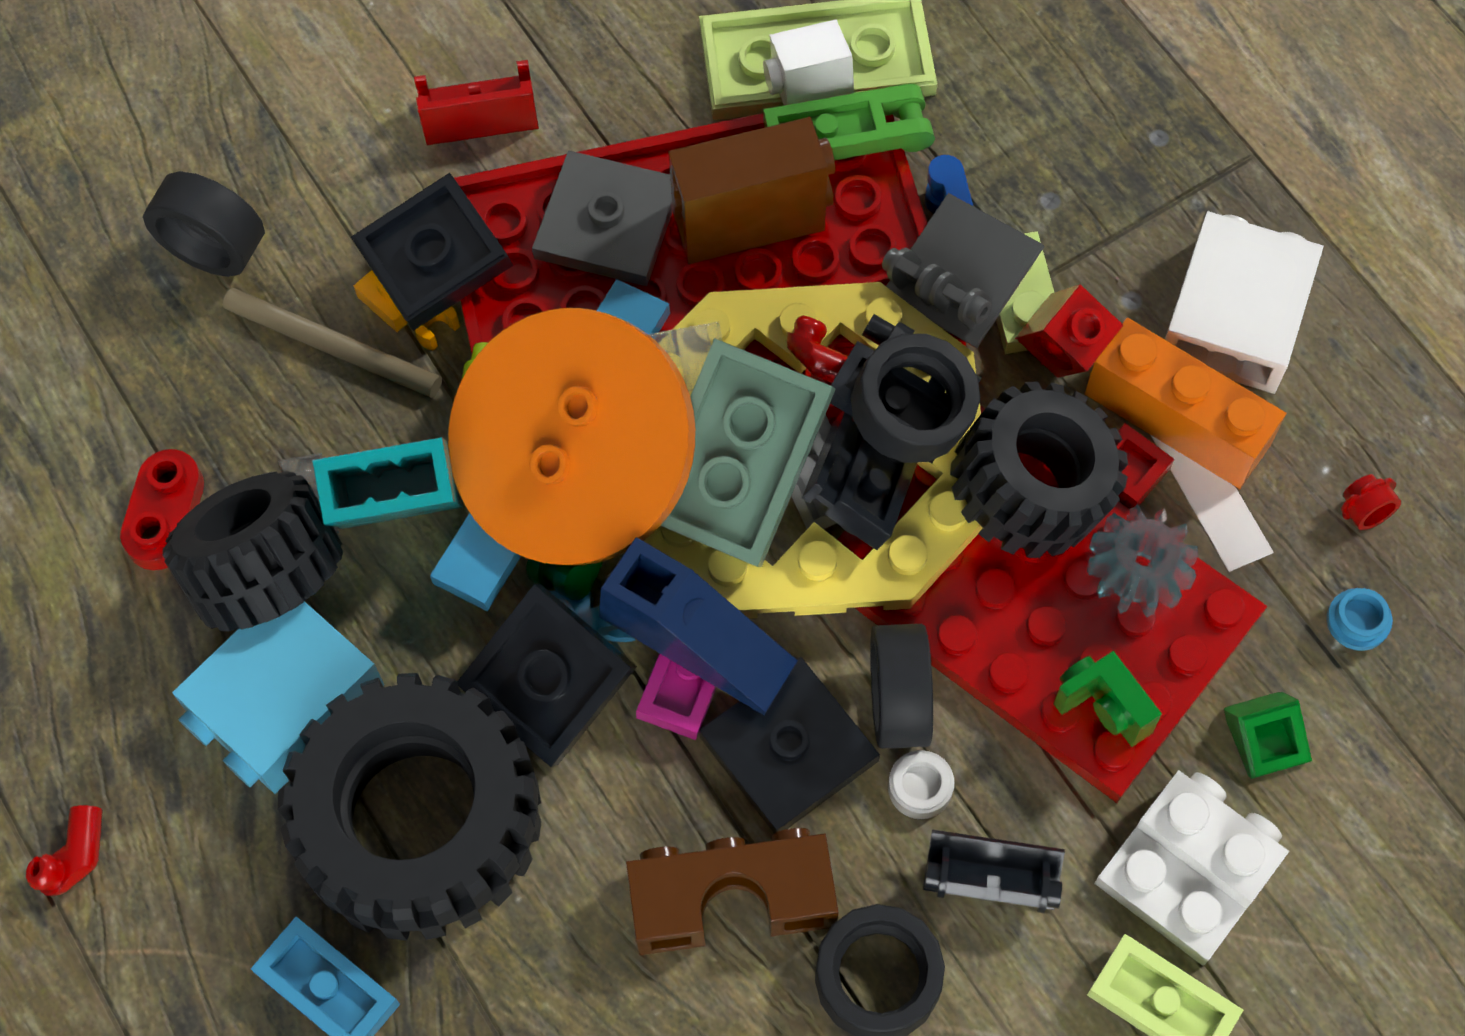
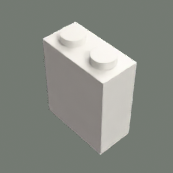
[1165,211,1324,394]

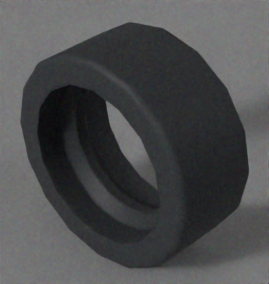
[142,171,265,277]
[851,334,980,463]
[870,624,933,749]
[815,904,945,1036]

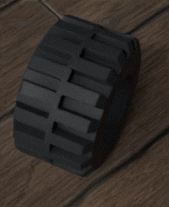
[950,381,1128,558]
[162,471,343,631]

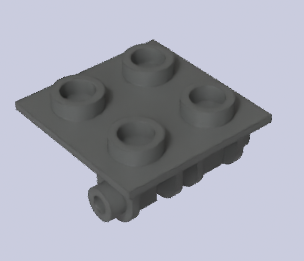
[882,193,1045,349]

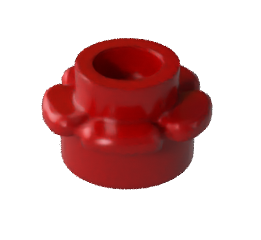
[1341,474,1401,530]

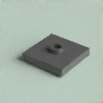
[532,150,673,287]

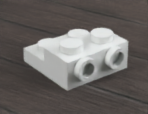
[1094,770,1289,966]

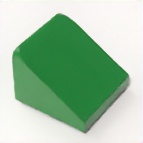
[1224,692,1312,779]

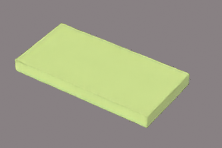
[699,0,937,120]

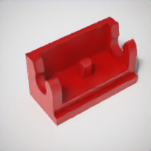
[414,60,539,146]

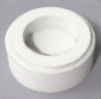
[888,750,954,819]

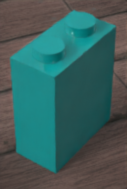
[312,437,464,529]

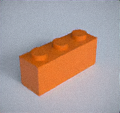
[1085,317,1287,490]

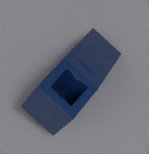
[599,537,798,715]

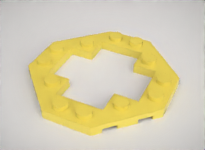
[644,282,982,619]

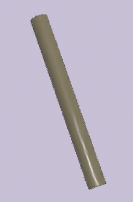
[223,288,442,398]

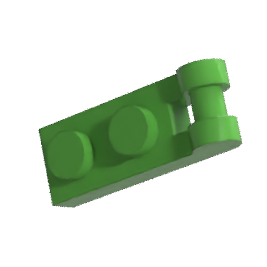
[763,84,935,160]

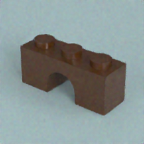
[626,828,839,955]

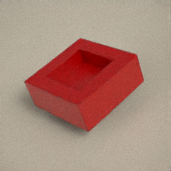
[1117,423,1175,512]

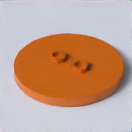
[448,308,696,565]

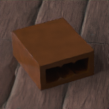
[668,117,835,265]

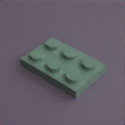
[661,338,836,567]

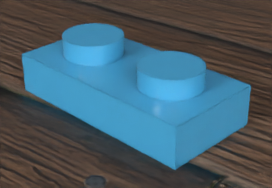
[251,917,400,1036]

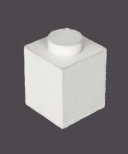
[763,19,854,105]

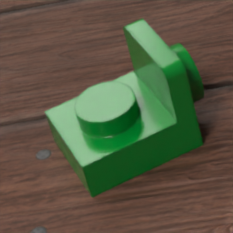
[1054,651,1162,747]

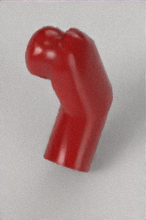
[786,315,848,383]
[26,805,103,896]

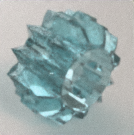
[1087,504,1198,617]

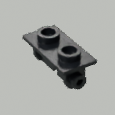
[923,830,1065,913]

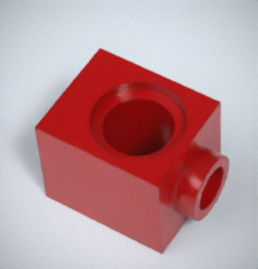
[1015,284,1124,378]

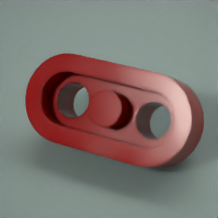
[120,449,204,570]

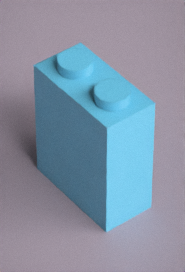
[172,601,385,794]

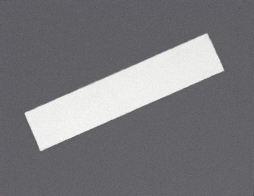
[1151,435,1274,572]

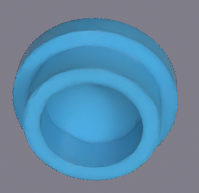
[1326,588,1393,651]

